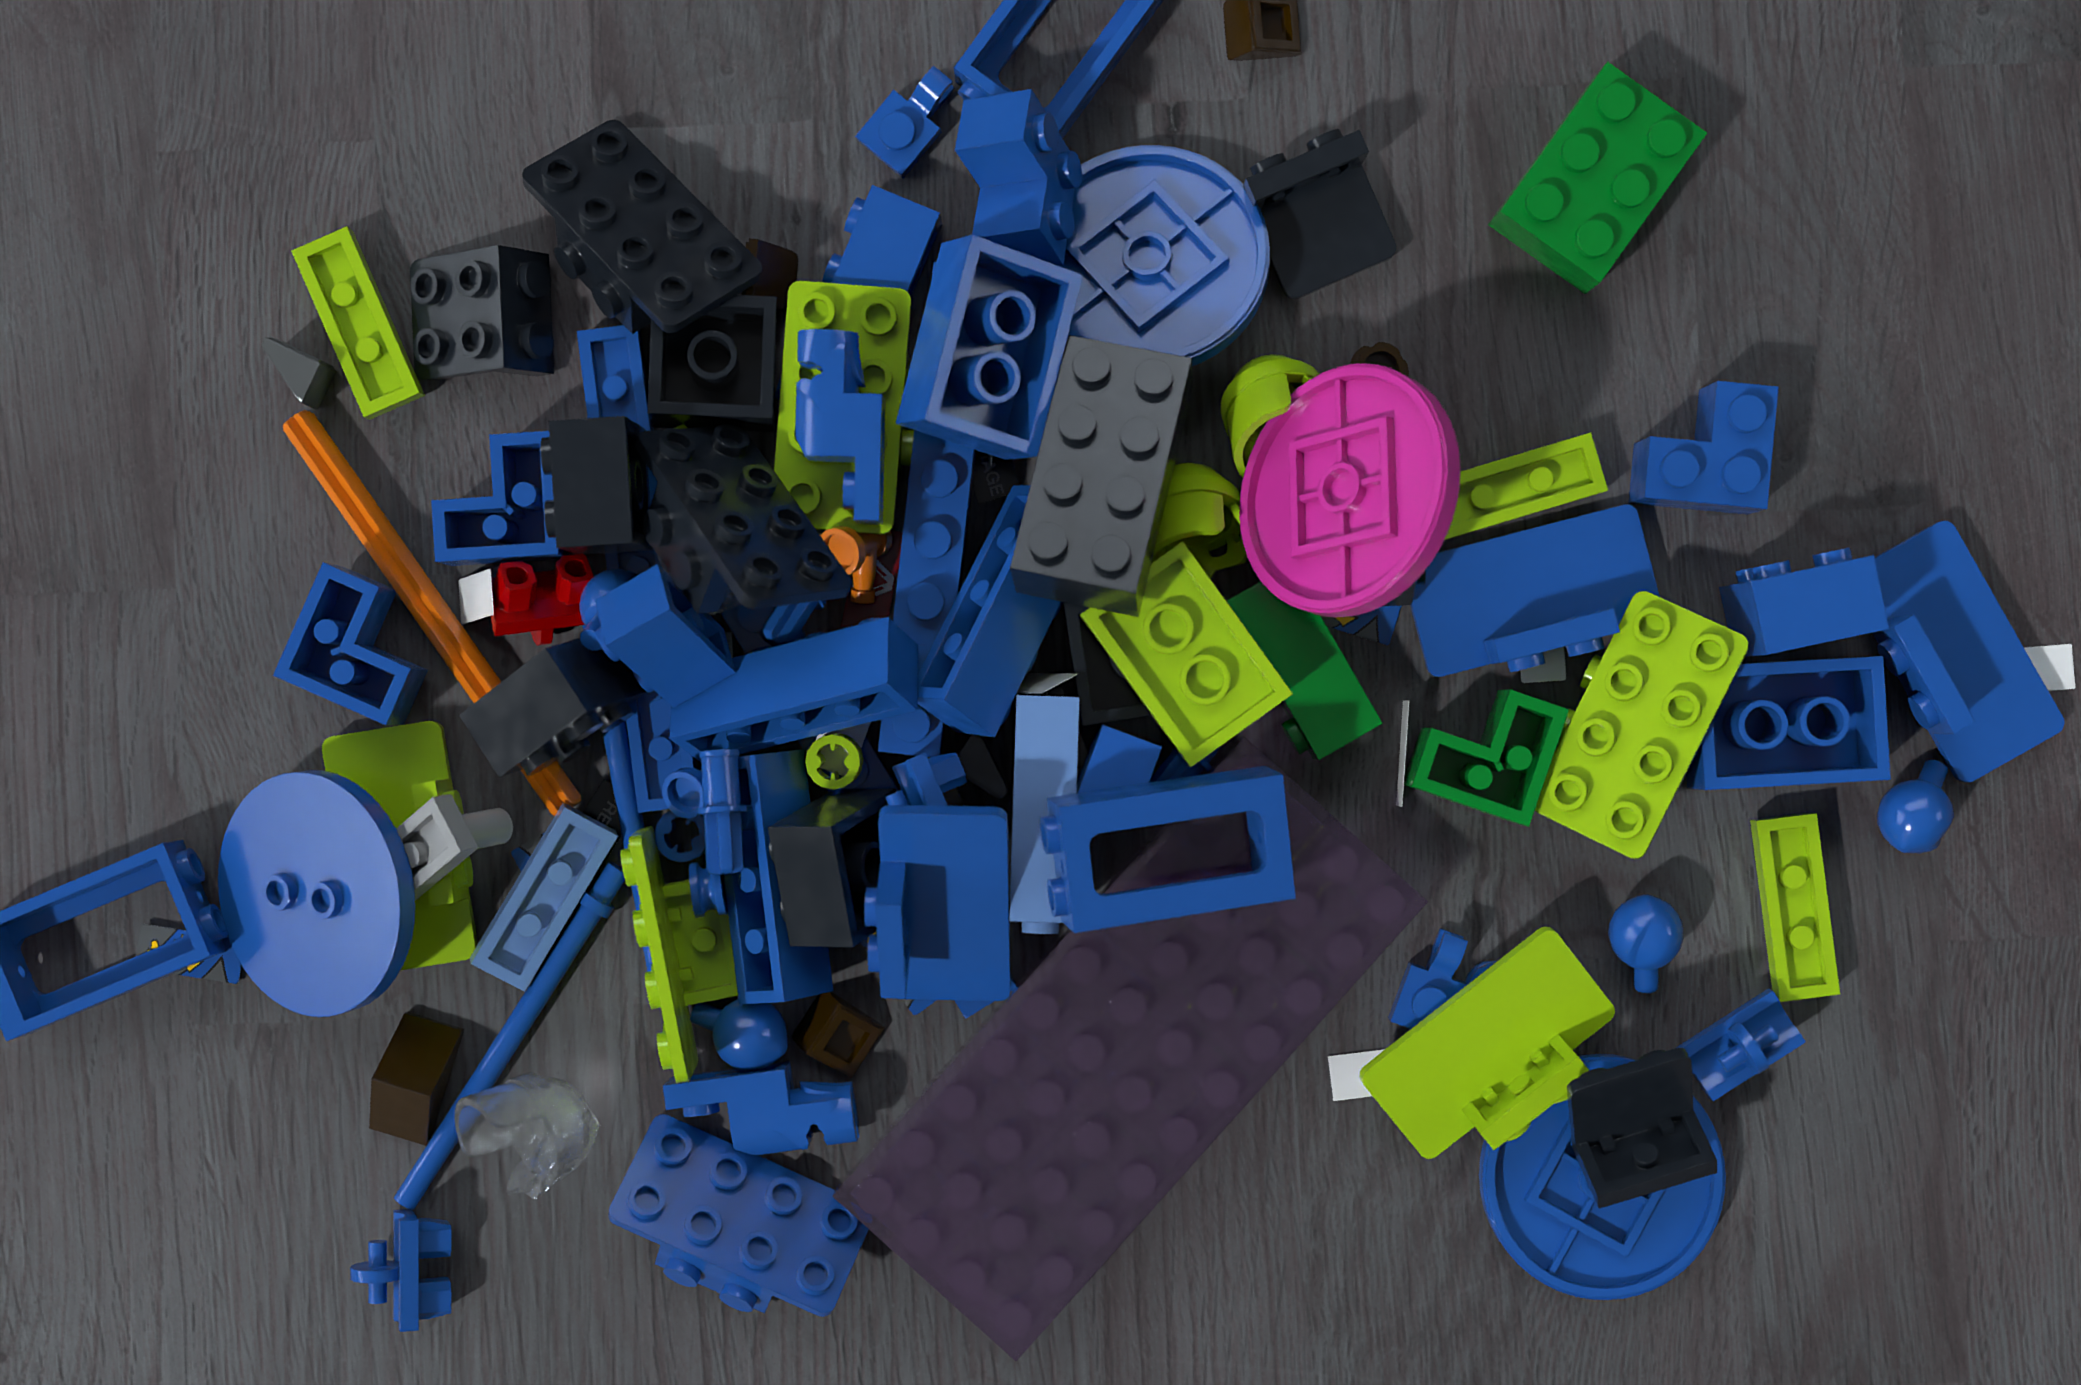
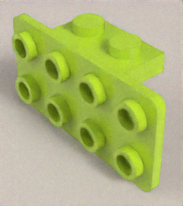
[774,281,914,535]
[1535,591,1749,859]
[322,721,478,971]
[621,826,738,1083]
[1359,926,1615,1159]

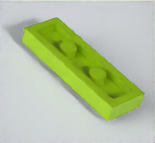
[291,226,425,420]
[1444,433,1608,540]
[1750,812,1840,1002]

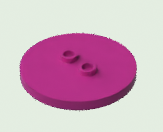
[1239,364,1460,617]

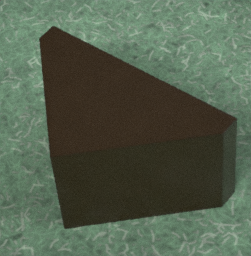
[369,1012,464,1146]

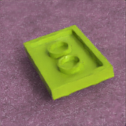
[1080,541,1293,767]

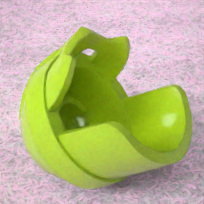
[1220,354,1319,478]
[1152,463,1248,579]

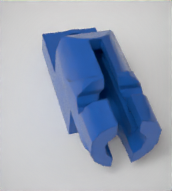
[795,329,886,525]
[663,1061,860,1155]

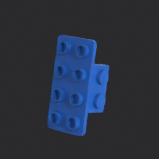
[1410,504,1660,677]
[1872,521,2065,782]
[865,805,1011,1001]
[608,1114,874,1317]

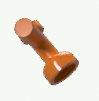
[820,526,892,604]

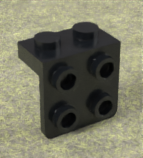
[1243,129,1396,299]
[410,245,554,381]
[1567,1048,1717,1209]

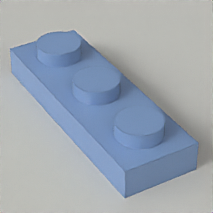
[470,802,618,992]

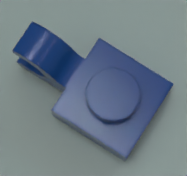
[855,66,955,179]
[1388,928,1468,1029]

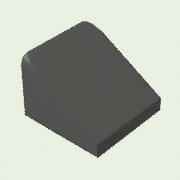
[261,336,336,410]

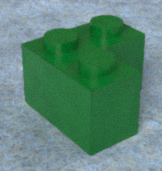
[1404,689,1569,827]

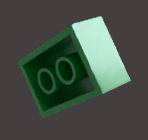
[1488,61,1707,294]

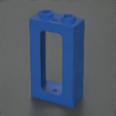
[954,0,1164,138]
[1040,766,1296,933]
[0,840,228,1042]

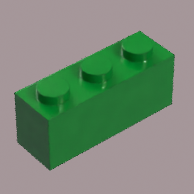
[1226,581,1382,760]

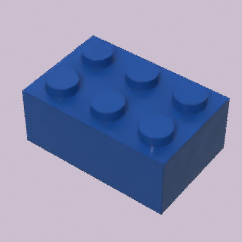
[895,235,1083,460]
[1686,656,1891,790]

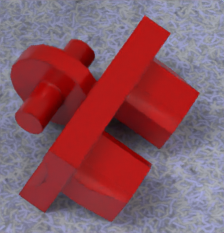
[491,554,594,646]

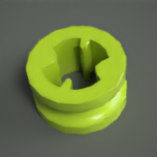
[805,733,864,790]

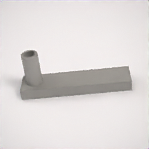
[396,794,513,901]

